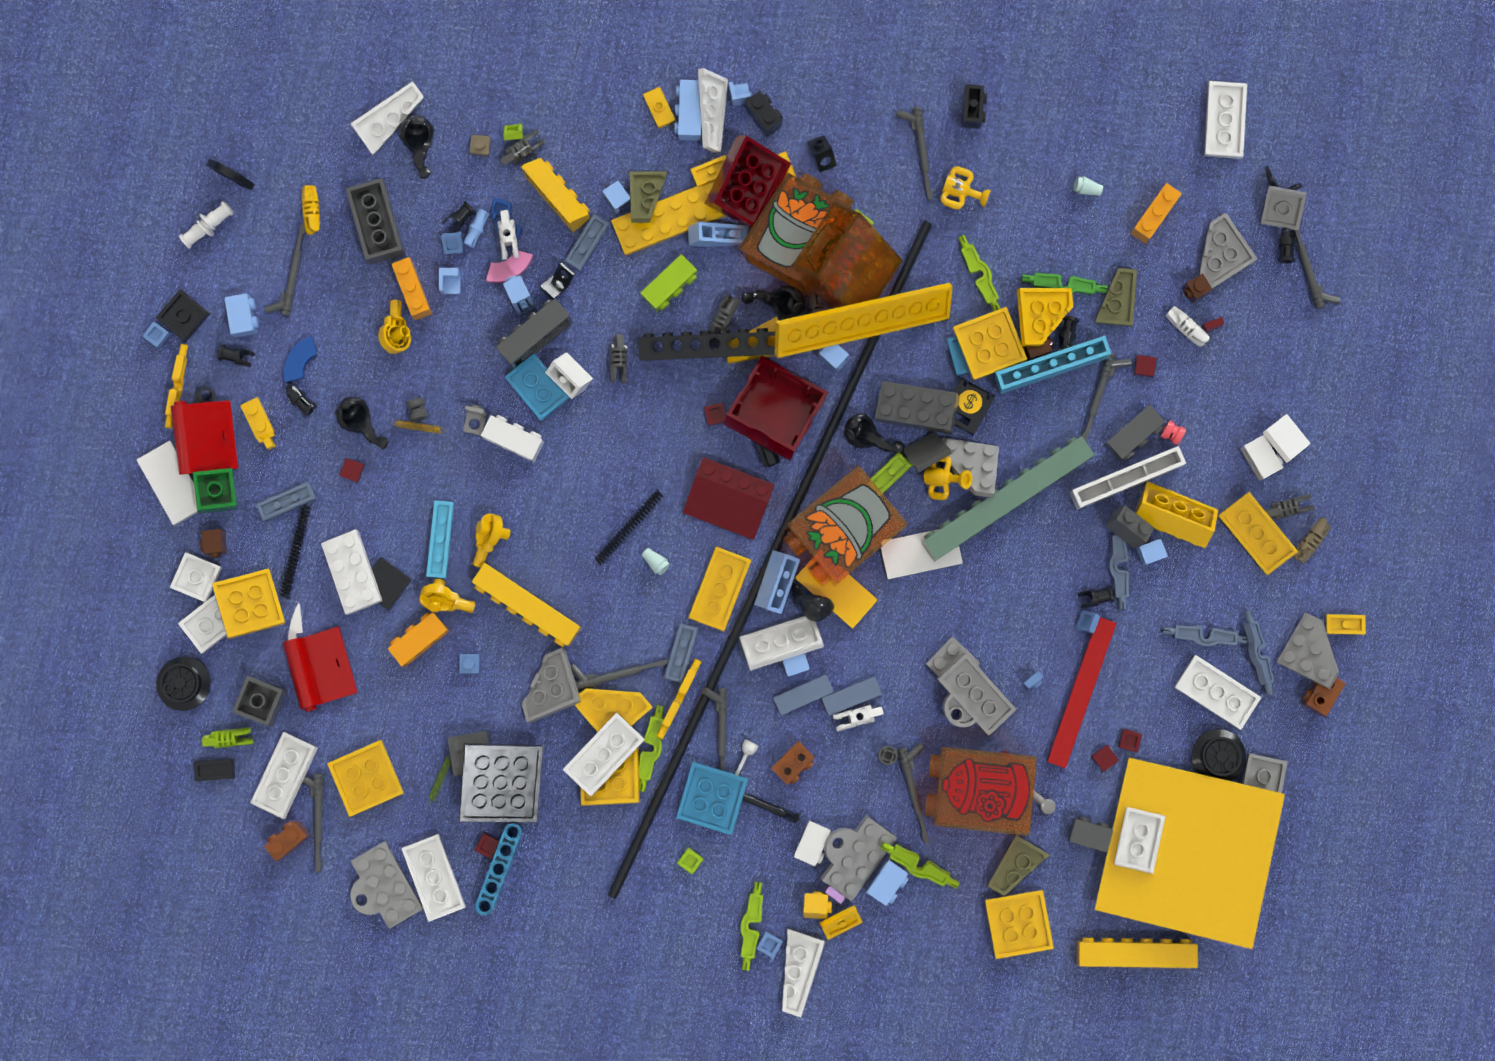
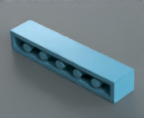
[994,336,1111,394]

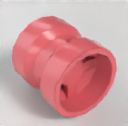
[1160,420,1186,446]

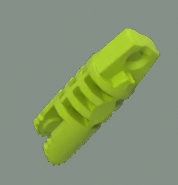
[202,727,254,748]

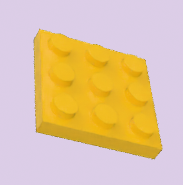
[953,307,1027,381]
[212,569,285,639]
[327,740,404,817]
[985,890,1054,959]

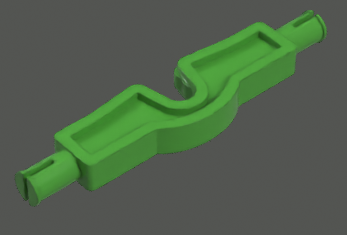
[1021,273,1107,295]

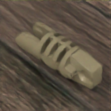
[1293,517,1331,564]

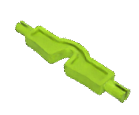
[958,235,1001,311]
[639,705,664,792]
[880,841,960,889]
[741,881,763,971]

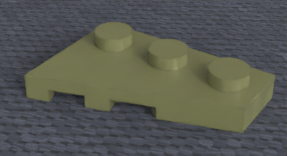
[629,171,667,223]
[1094,268,1137,327]
[987,835,1050,896]

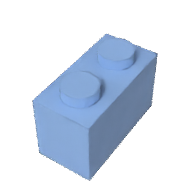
[224,293,259,338]
[819,344,849,373]
[866,860,909,906]

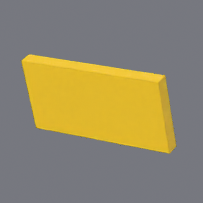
[1218,492,1298,575]
[688,547,752,632]
[795,549,878,629]

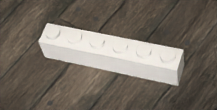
[1069,446,1186,510]

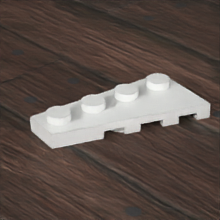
[698,68,728,153]
[351,81,424,156]
[782,929,825,1017]

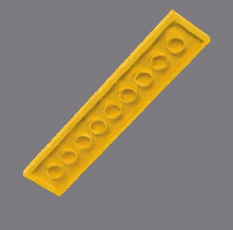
[611,151,800,256]
[775,283,953,358]

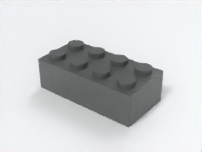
[345,178,406,265]
[496,298,573,370]
[875,381,960,435]

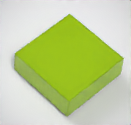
[503,124,523,141]
[677,847,704,875]

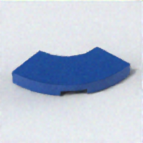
[492,197,523,242]
[284,336,318,383]

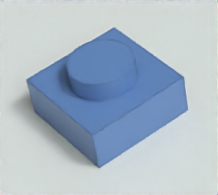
[441,232,464,254]
[143,322,170,348]
[1076,610,1100,634]
[459,654,480,674]
[1022,671,1044,690]
[756,931,783,958]

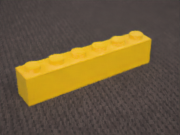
[472,563,582,647]
[1077,937,1198,968]

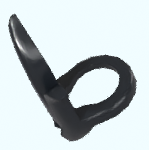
[1266,166,1302,190]

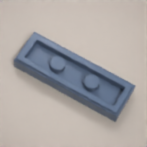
[564,214,610,272]
[256,481,317,522]
[664,623,699,684]
[773,675,834,716]
[821,676,882,716]

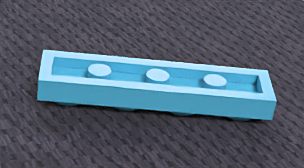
[426,500,454,579]

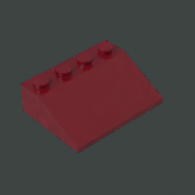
[704,135,791,230]
[683,457,775,540]

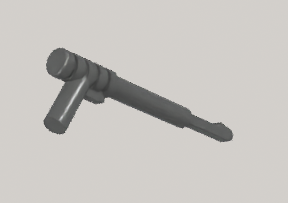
[896,107,933,200]
[265,224,306,317]
[1293,230,1340,309]
[1082,352,1131,441]
[570,659,668,690]
[702,687,727,771]
[897,743,929,843]
[302,774,323,872]

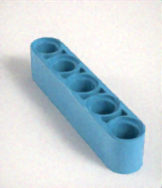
[475,823,523,915]

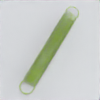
[429,756,451,805]

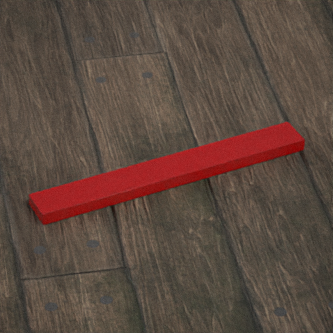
[1047,617,1116,769]

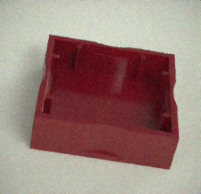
[723,356,828,461]

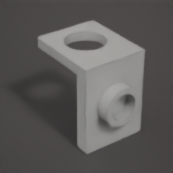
[463,405,487,436]

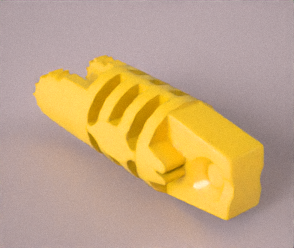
[301,185,320,236]

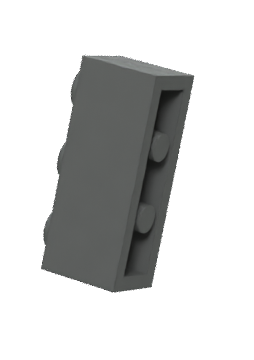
[1104,405,1165,462]

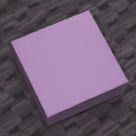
[824,886,845,904]

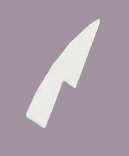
[288,603,303,640]

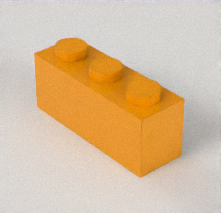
[1130,183,1182,244]
[392,257,433,320]
[387,612,450,667]

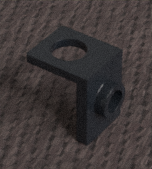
[807,135,837,173]
[540,262,575,300]

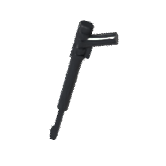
[743,793,800,824]

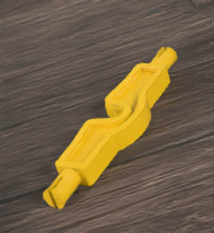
[164,344,188,429]
[656,659,702,740]

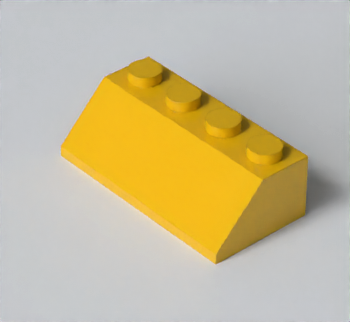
[521,158,590,233]
[1135,481,1218,548]

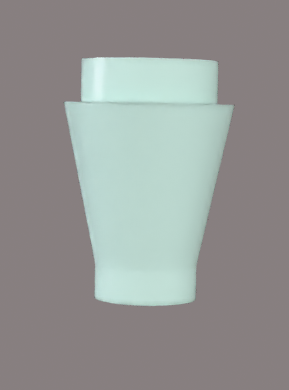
[1073,176,1103,196]
[642,548,670,575]

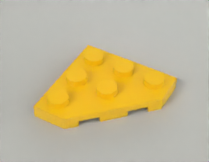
[1017,288,1073,346]
[575,688,653,732]
[581,748,640,806]

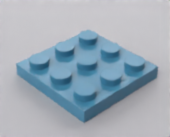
[676,762,749,835]

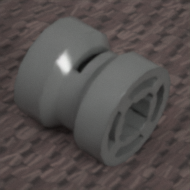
[406,398,429,422]
[877,746,898,765]

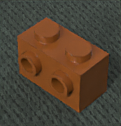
[1302,678,1346,717]
[771,741,815,785]
[264,821,311,862]

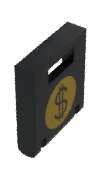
[954,378,995,436]

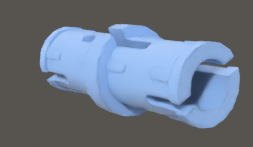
[463,209,490,248]

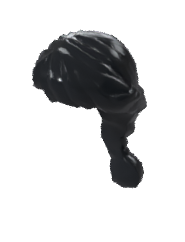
[399,115,434,179]
[742,284,805,319]
[335,397,389,450]
[844,414,904,454]
[791,576,835,622]

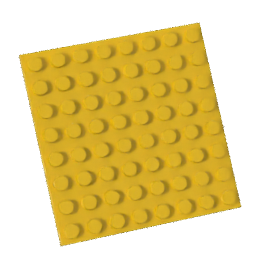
[1095,758,1285,949]

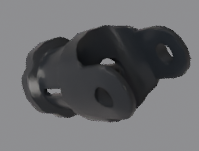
[442,201,476,233]
[1278,228,1296,264]
[1059,316,1080,350]
[218,344,255,367]
[286,385,317,417]
[1077,585,1114,608]

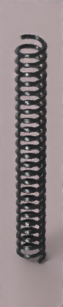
[595,489,664,565]
[280,505,311,599]

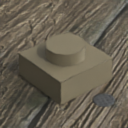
[470,135,491,157]

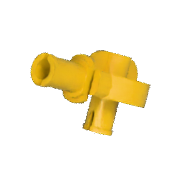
[378,300,411,354]
[472,513,511,568]
[419,579,475,613]

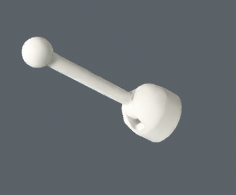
[735,739,759,775]

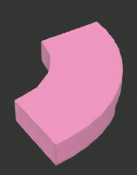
[486,251,533,283]

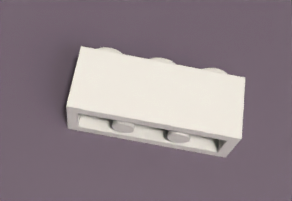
[481,415,544,462]

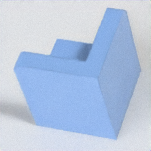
[729,82,751,106]
[602,181,630,213]
[439,268,461,295]
[1136,539,1168,566]
[782,653,810,677]

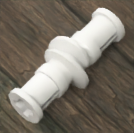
[179,201,234,249]

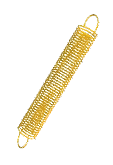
[393,420,447,433]

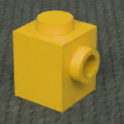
[803,891,832,919]

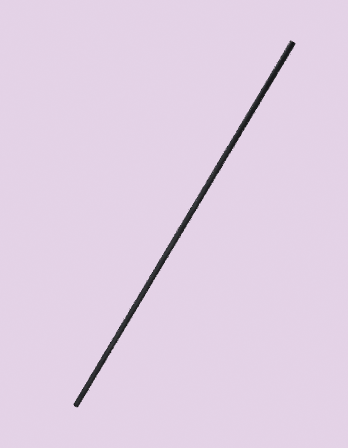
[608,221,932,899]

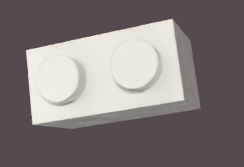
[545,352,593,399]
[1240,435,1284,481]
[794,821,831,866]

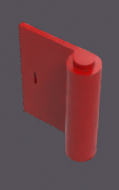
[171,400,238,475]
[282,626,358,712]

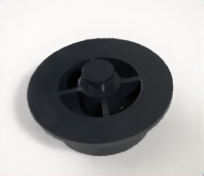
[156,657,211,711]
[1191,729,1246,781]

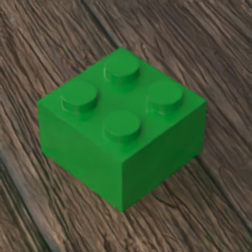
[193,468,237,514]

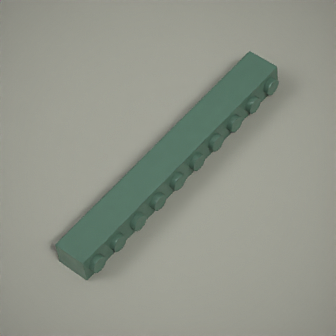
[922,436,1095,562]

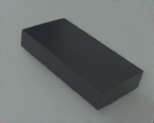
[194,759,235,781]

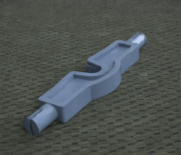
[1108,533,1129,610]
[1244,610,1275,696]
[1162,625,1249,647]

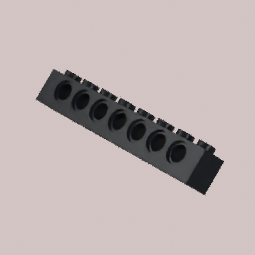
[638,328,776,361]

